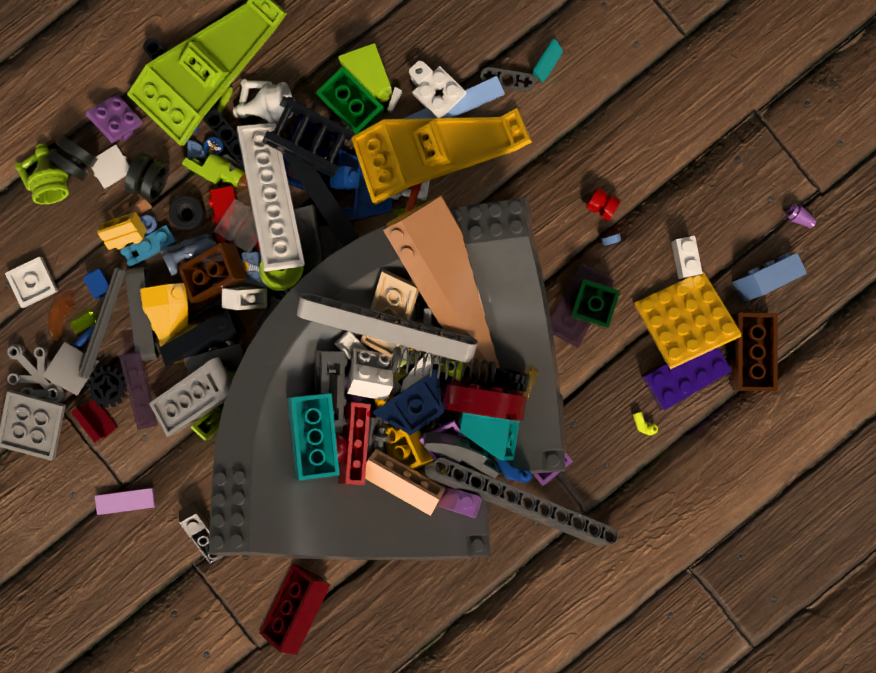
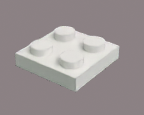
[5,256,58,308]

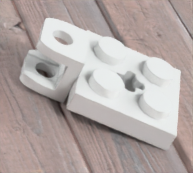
[409,61,467,118]

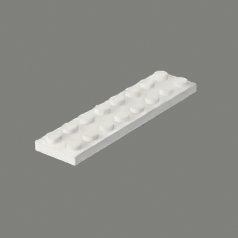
[237,123,304,271]

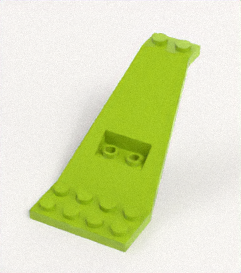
[127,0,287,146]

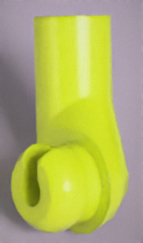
[632,412,658,435]

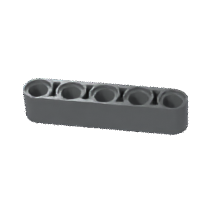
[125,267,159,362]

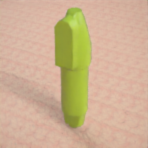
[213,87,233,119]

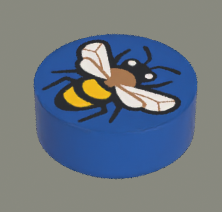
[204,137,224,156]

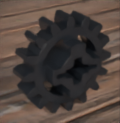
[86,366,130,408]

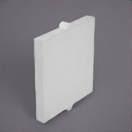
[91,145,130,189]

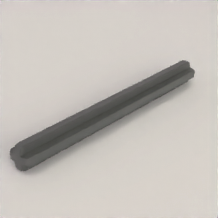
[78,268,126,379]

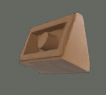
[108,193,152,219]

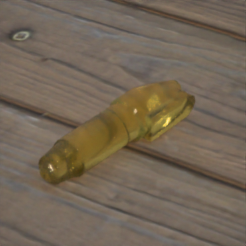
[523,368,539,400]

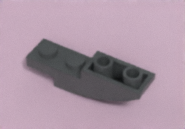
[423,432,499,479]

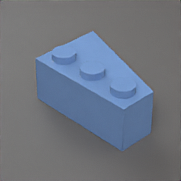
[732,253,807,303]

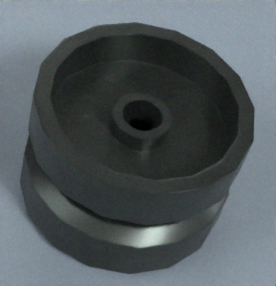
[46,134,98,181]
[125,152,170,202]

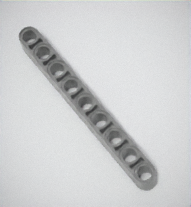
[297,293,478,363]

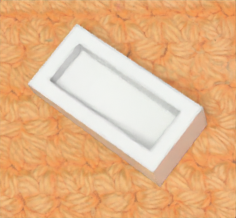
[387,87,402,114]

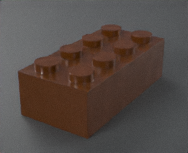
[732,313,778,391]

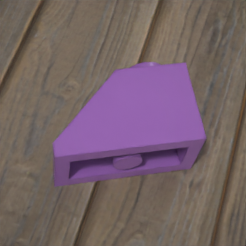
[438,487,482,519]

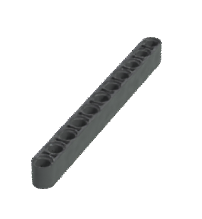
[425,458,618,546]

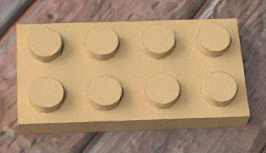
[361,270,419,358]

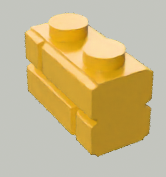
[97,212,146,250]

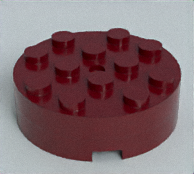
[443,381,527,421]

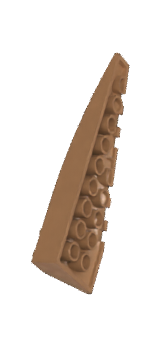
[383,195,500,391]

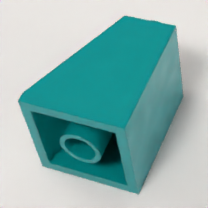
[459,413,520,461]

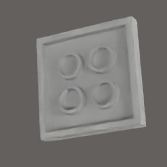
[0,390,66,461]

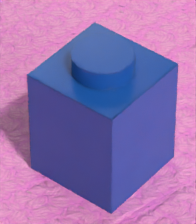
[330,166,360,190]
[83,268,110,299]

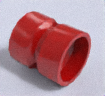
[585,187,621,221]

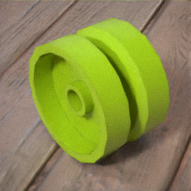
[258,259,304,291]

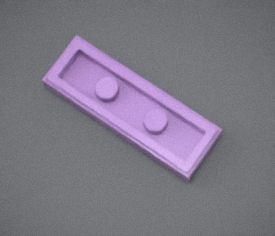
[95,487,156,515]

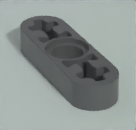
[480,67,535,92]

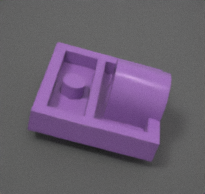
[86,94,143,143]

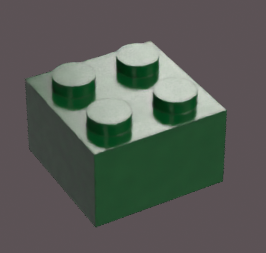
[569,279,620,329]

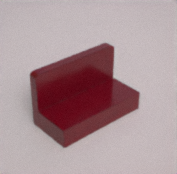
[71,400,118,443]

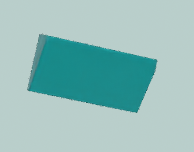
[532,39,563,82]

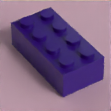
[641,347,732,410]

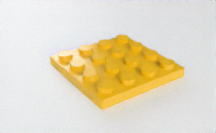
[634,271,741,369]

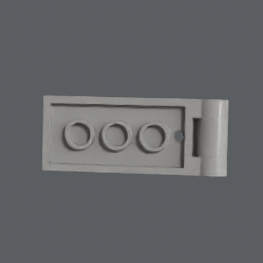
[149,357,232,437]

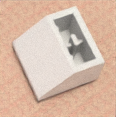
[347,348,393,401]

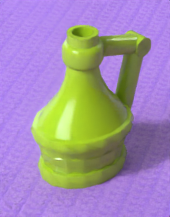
[15,144,69,204]

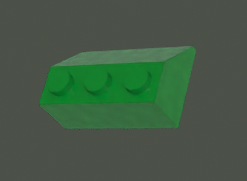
[316,66,385,134]

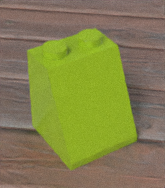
[338,43,392,103]

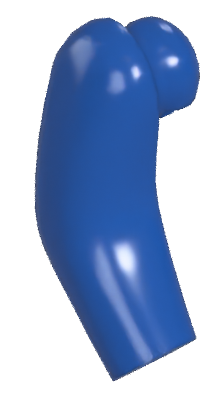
[496,460,532,483]

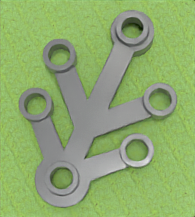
[7,344,64,402]

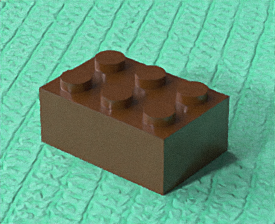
[178,243,248,303]

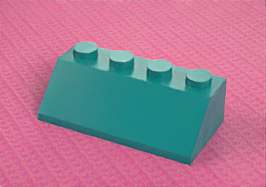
[287,393,340,481]

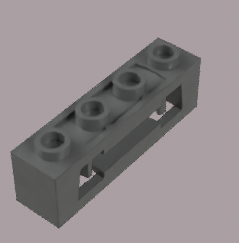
[314,350,347,432]

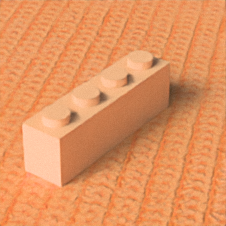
[365,449,446,516]

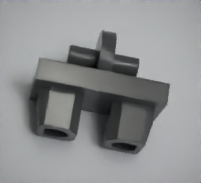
[367,416,390,453]

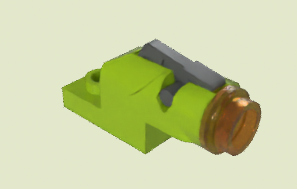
[182,154,248,190]

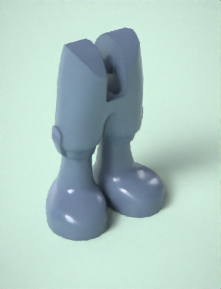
[160,233,217,275]

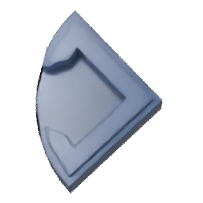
[187,140,208,160]

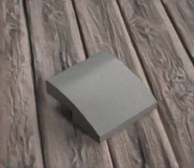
[42,342,99,396]

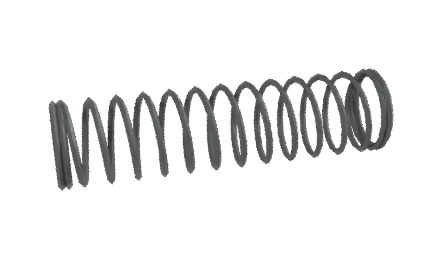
[391,346,496,387]

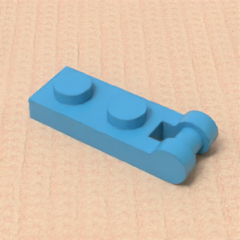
[120,225,177,268]

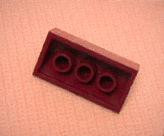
[259,564,331,655]

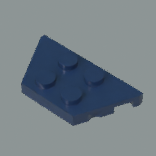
[373,369,444,435]

